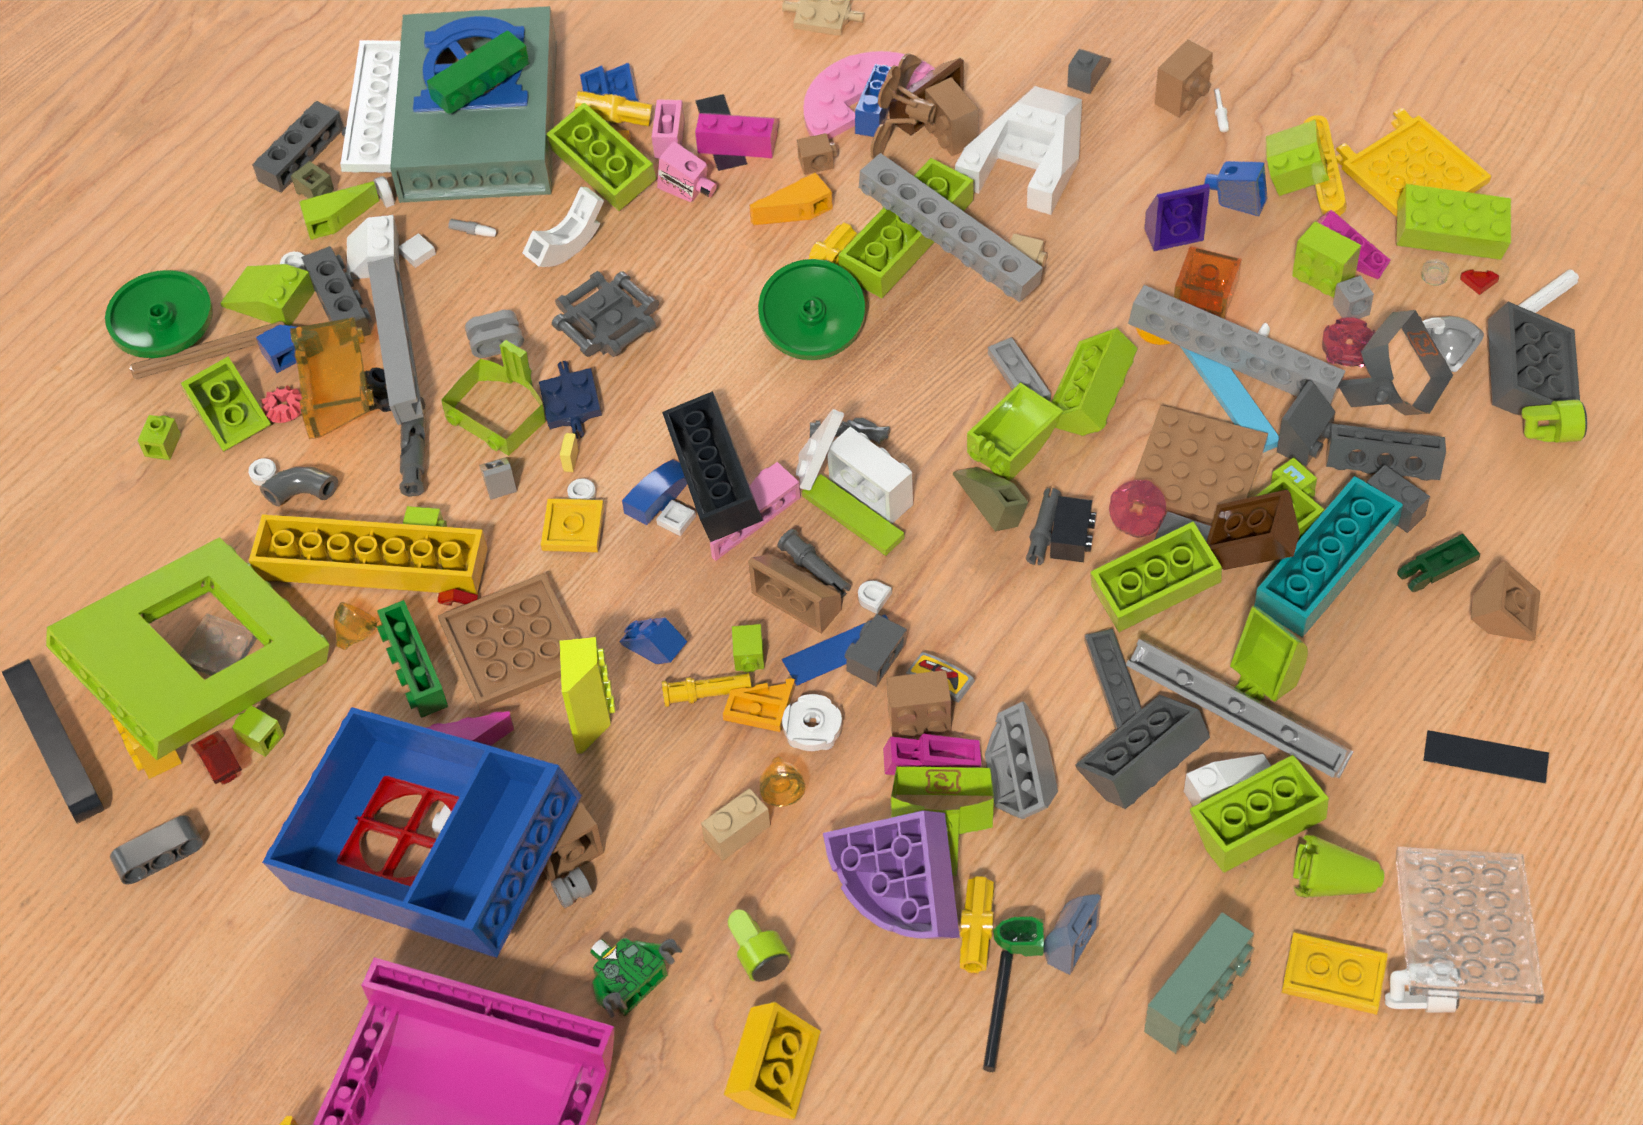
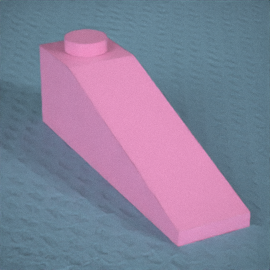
[710,462,800,561]

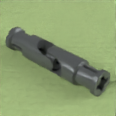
[399,397,425,497]

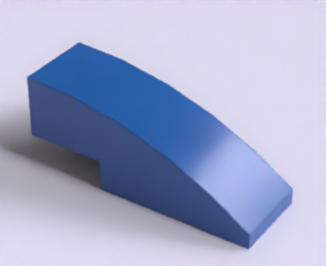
[622,459,687,525]

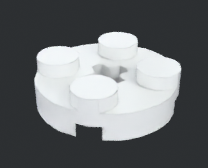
[782,694,842,751]

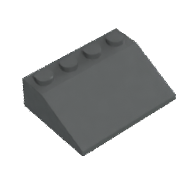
[1488,301,1580,415]

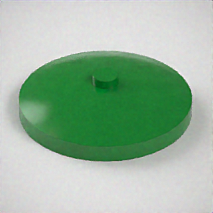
[758,259,865,360]
[105,270,213,358]

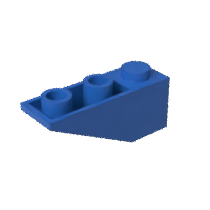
[855,64,892,137]

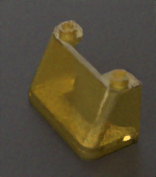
[290,317,375,440]

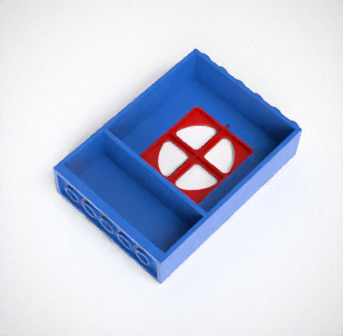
[262,707,582,958]

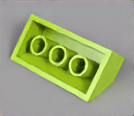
[1051,328,1138,436]
[1190,755,1329,873]

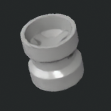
[551,867,592,909]

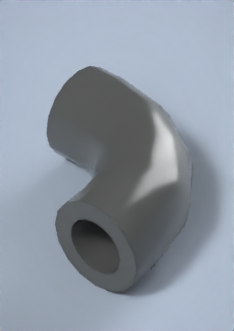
[260,466,338,507]

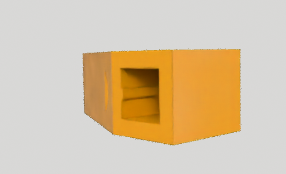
[749,173,833,225]

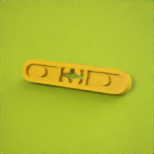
[1303,115,1347,216]

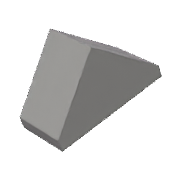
[479,457,517,500]

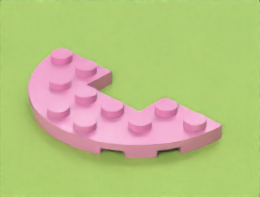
[803,51,935,140]

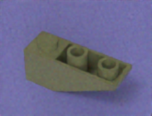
[953,467,1028,532]

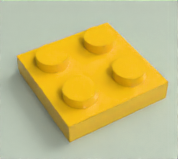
[541,499,604,553]

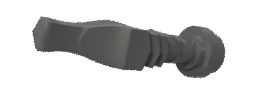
[810,418,890,444]

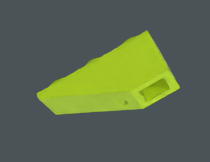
[299,181,379,240]

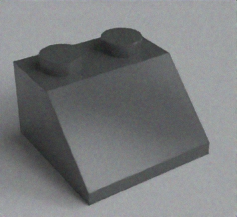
[1277,381,1336,466]

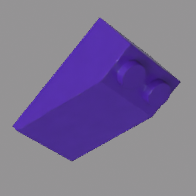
[1144,184,1210,251]

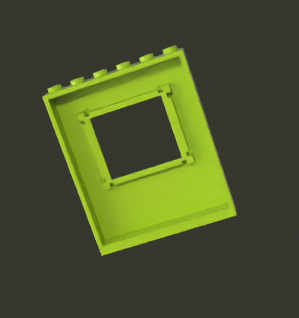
[46,537,330,760]

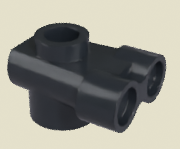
[361,367,391,412]

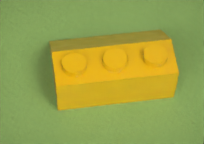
[723,1002,821,1120]

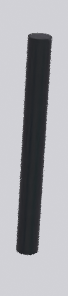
[983,950,1014,1072]

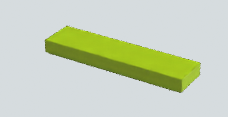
[802,474,905,556]

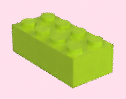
[546,102,656,211]
[1397,184,1511,260]
[1090,522,1222,632]

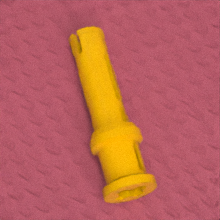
[661,673,751,707]

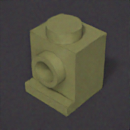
[291,161,334,199]

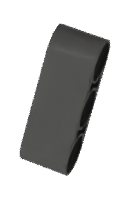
[110,815,203,885]

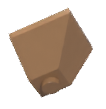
[1471,562,1540,641]

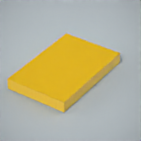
[1281,932,1388,1015]

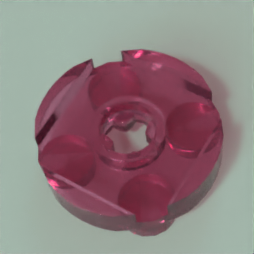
[1322,317,1375,367]
[1109,480,1167,538]

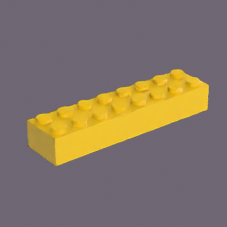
[249,514,487,595]

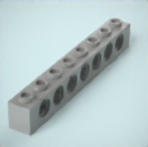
[859,153,1043,302]
[1128,285,1345,405]

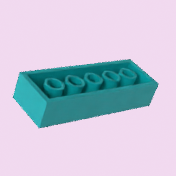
[1254,476,1403,638]

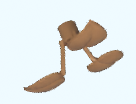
[870,54,936,160]

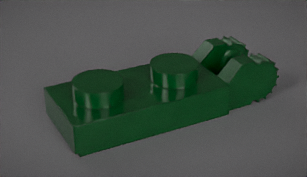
[1397,534,1481,592]

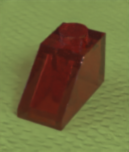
[191,731,242,785]

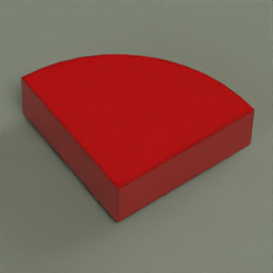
[1460,269,1500,295]
[437,589,478,606]

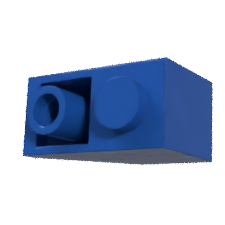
[619,617,687,664]

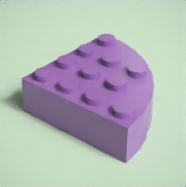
[823,811,960,940]

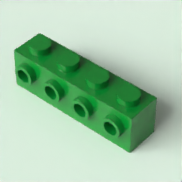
[427,30,530,115]
[377,600,448,718]

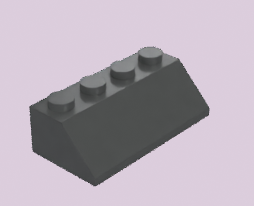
[1075,695,1210,809]

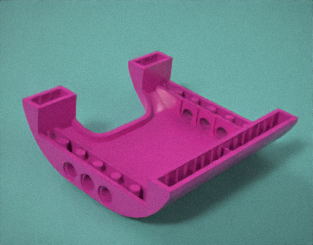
[313,957,614,1125]

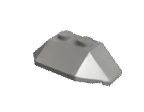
[985,701,1058,819]

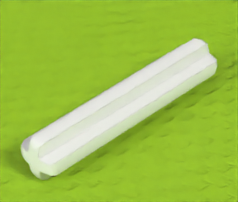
[1518,270,1579,313]

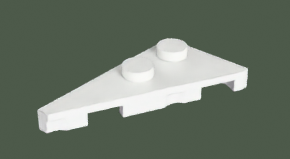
[796,409,844,490]

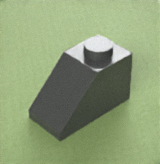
[1067,49,1111,94]

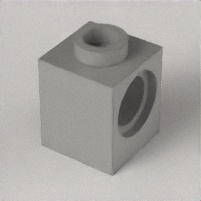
[1333,275,1374,323]

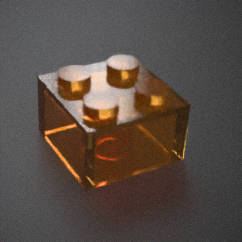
[1174,247,1242,319]

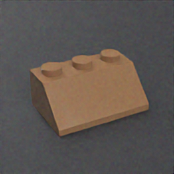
[748,554,841,634]

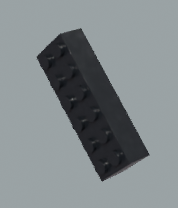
[662,391,763,542]

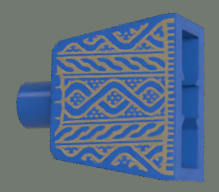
[1204,161,1268,216]

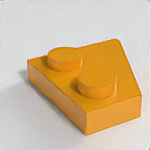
[723,678,795,732]

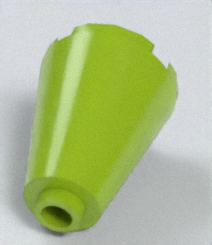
[1293,835,1384,898]

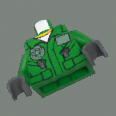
[590,938,682,1018]

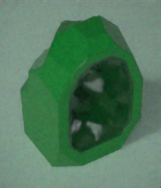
[993,917,1044,956]

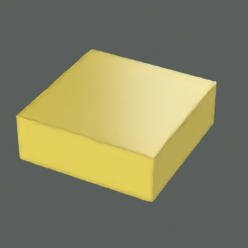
[560,433,579,472]

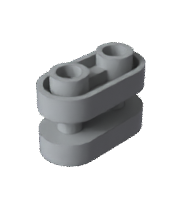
[465,310,524,358]

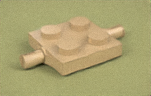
[782,0,865,36]

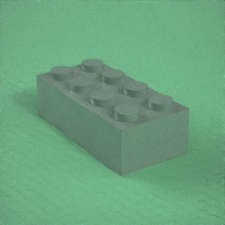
[1144,912,1255,1054]

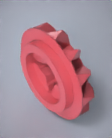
[261,385,305,423]

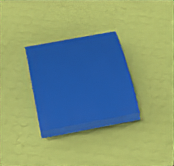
[580,63,639,102]

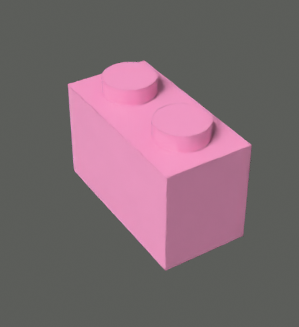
[652,100,685,158]

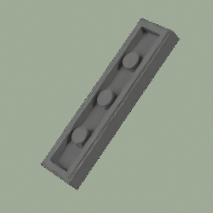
[1084,629,1142,730]

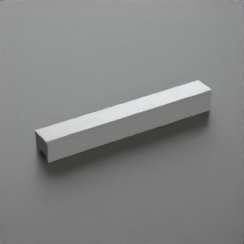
[367,256,424,425]
[1126,639,1354,778]

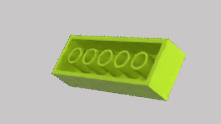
[838,158,973,298]

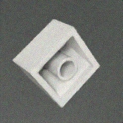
[347,215,399,279]

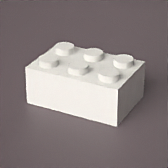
[827,427,913,524]

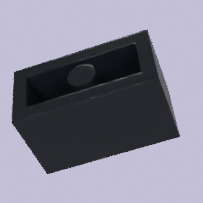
[1050,496,1097,563]

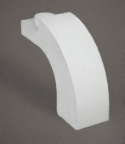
[523,187,604,267]

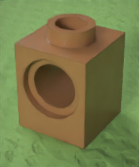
[797,133,837,175]

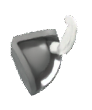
[1422,316,1484,372]

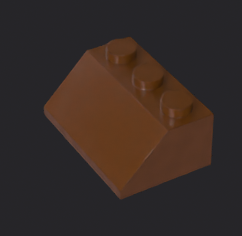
[889,58,964,136]
[1206,490,1300,570]

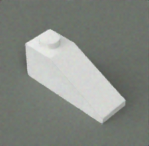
[1184,754,1271,807]

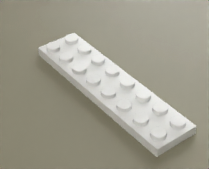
[341,40,401,173]

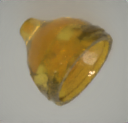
[333,602,379,650]
[759,757,806,807]

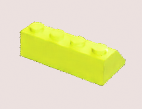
[560,637,615,754]

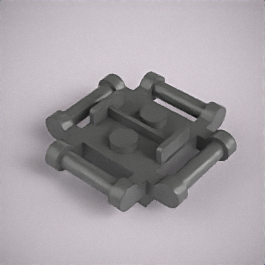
[552,271,659,357]

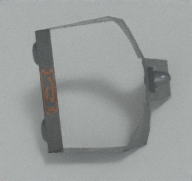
[1339,310,1453,415]

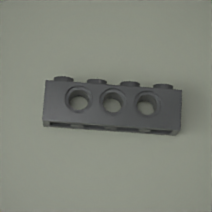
[252,101,344,193]
[301,246,372,345]
[1326,424,1446,481]

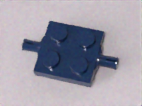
[539,361,602,439]

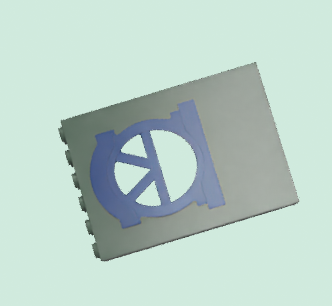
[390,6,557,203]

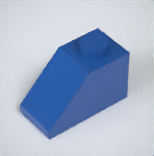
[256,325,323,374]

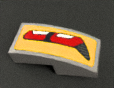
[906,652,975,702]

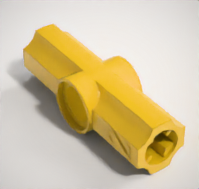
[575,91,653,126]
[809,222,857,265]
[959,876,994,973]

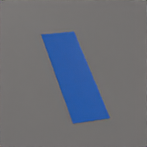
[782,614,888,686]

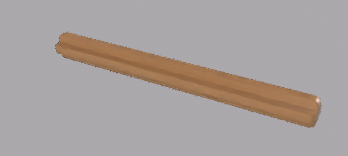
[130,321,285,379]

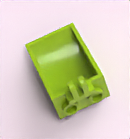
[967,382,1063,482]
[1230,606,1308,702]

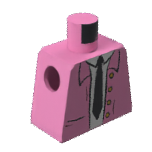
[657,141,717,202]

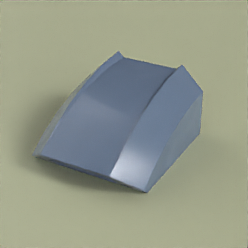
[1044,894,1101,975]

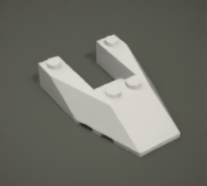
[955,86,1082,215]

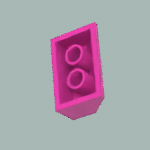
[695,113,780,158]

